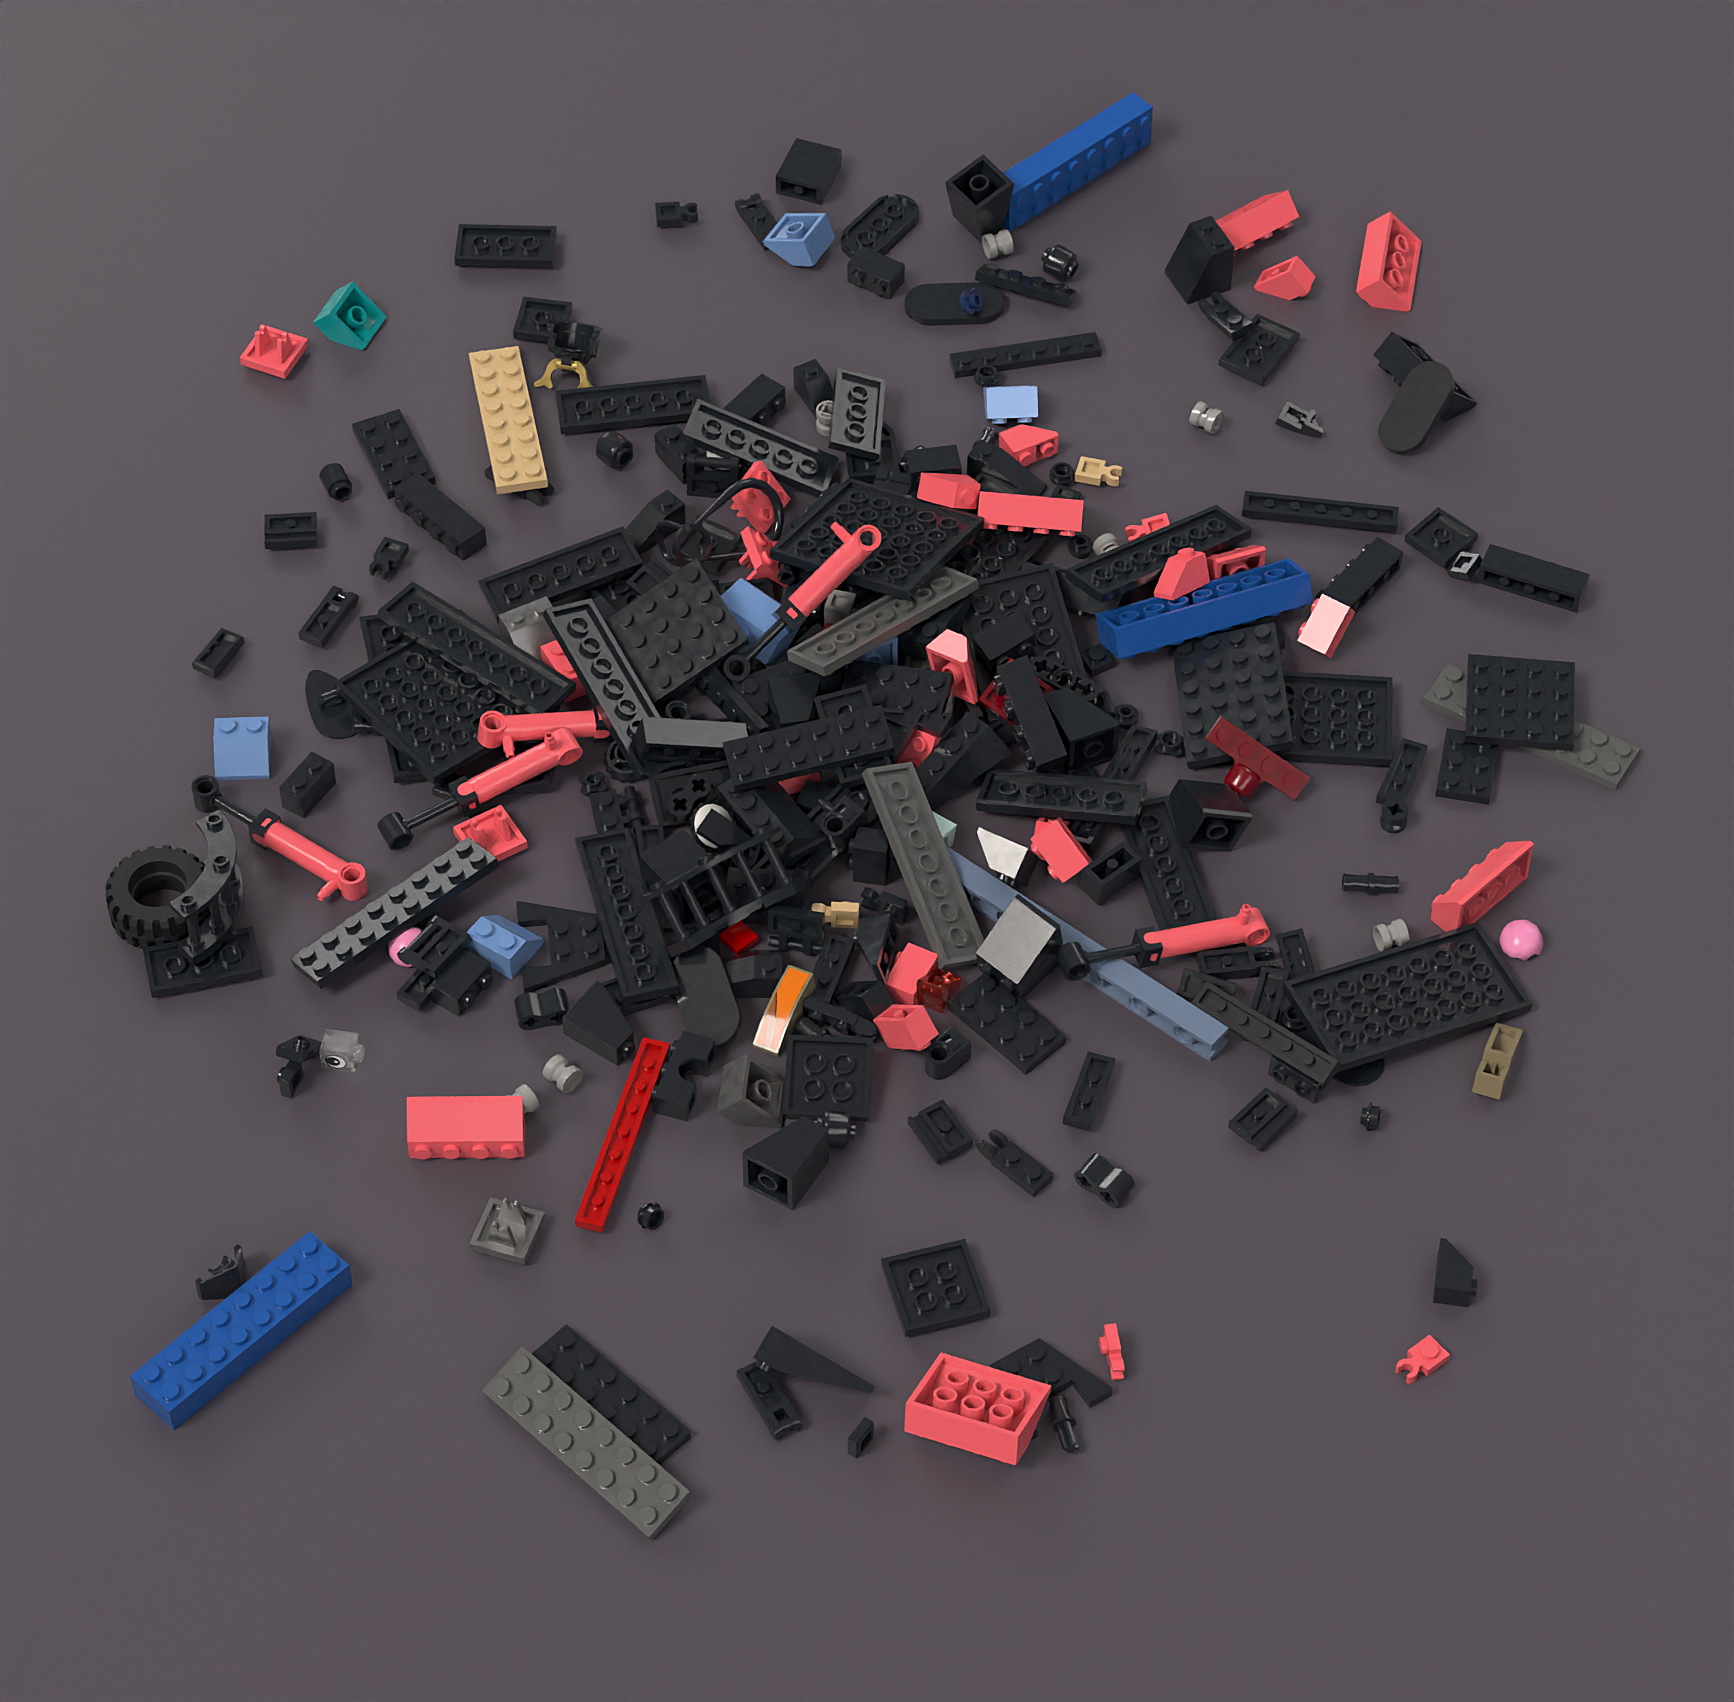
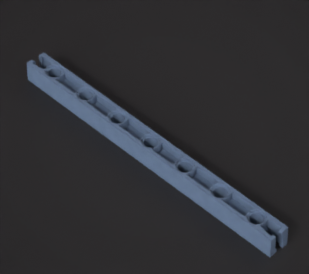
[893,846,1229,1062]

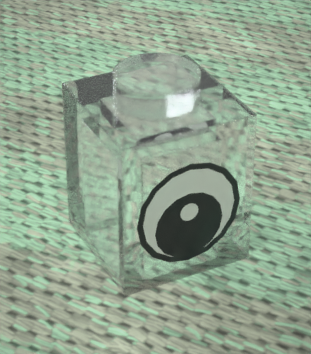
[319,1029,365,1072]

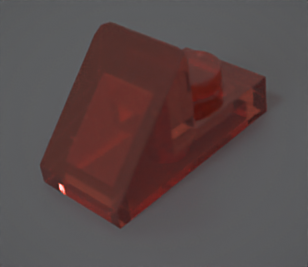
[916,967,962,1013]

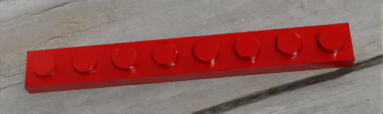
[575,1037,670,1233]

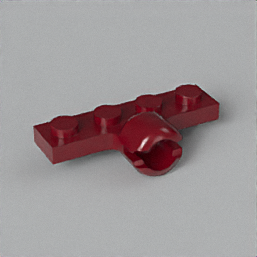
[1205,717,1310,800]

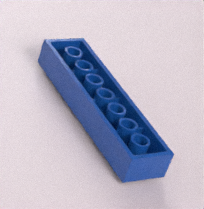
[1003,92,1153,232]
[1095,558,1313,660]
[130,1231,352,1431]

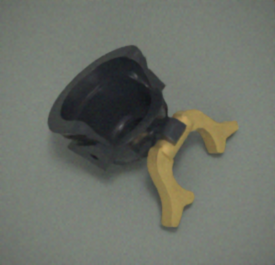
[534,321,602,389]

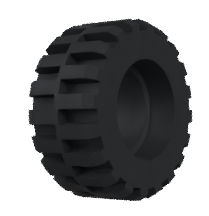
[105,845,210,950]

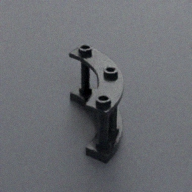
[169,810,245,966]
[641,825,809,958]

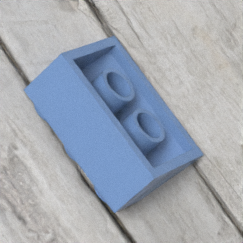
[721,578,803,665]

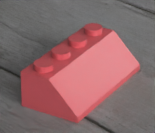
[1216,190,1299,256]
[1356,211,1422,312]
[977,491,1084,536]
[1430,841,1534,932]
[407,1096,526,1160]

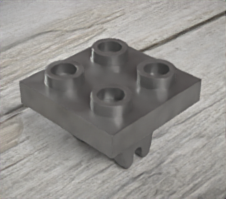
[469,1197,545,1265]

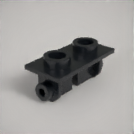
[1268,1055,1325,1104]

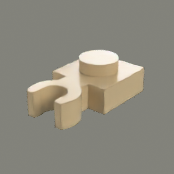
[1075,456,1122,486]
[812,901,859,928]

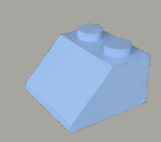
[983,385,1038,424]

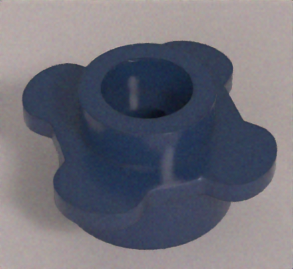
[960,288,982,315]

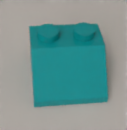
[313,281,387,350]

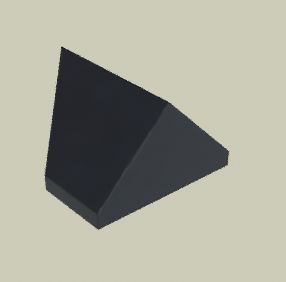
[195,1244,245,1300]

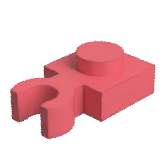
[1125,513,1170,542]
[1099,1323,1125,1380]
[1395,1335,1450,1384]

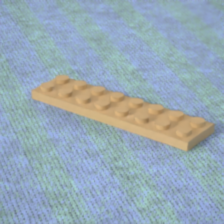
[469,346,548,494]

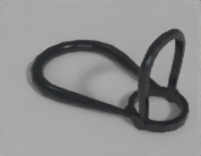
[655,478,784,566]

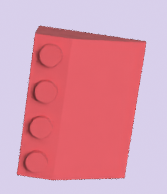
[904,1353,1051,1465]

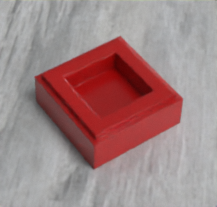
[719,921,759,955]

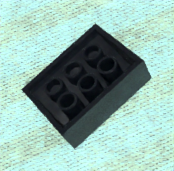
[849,589,974,659]

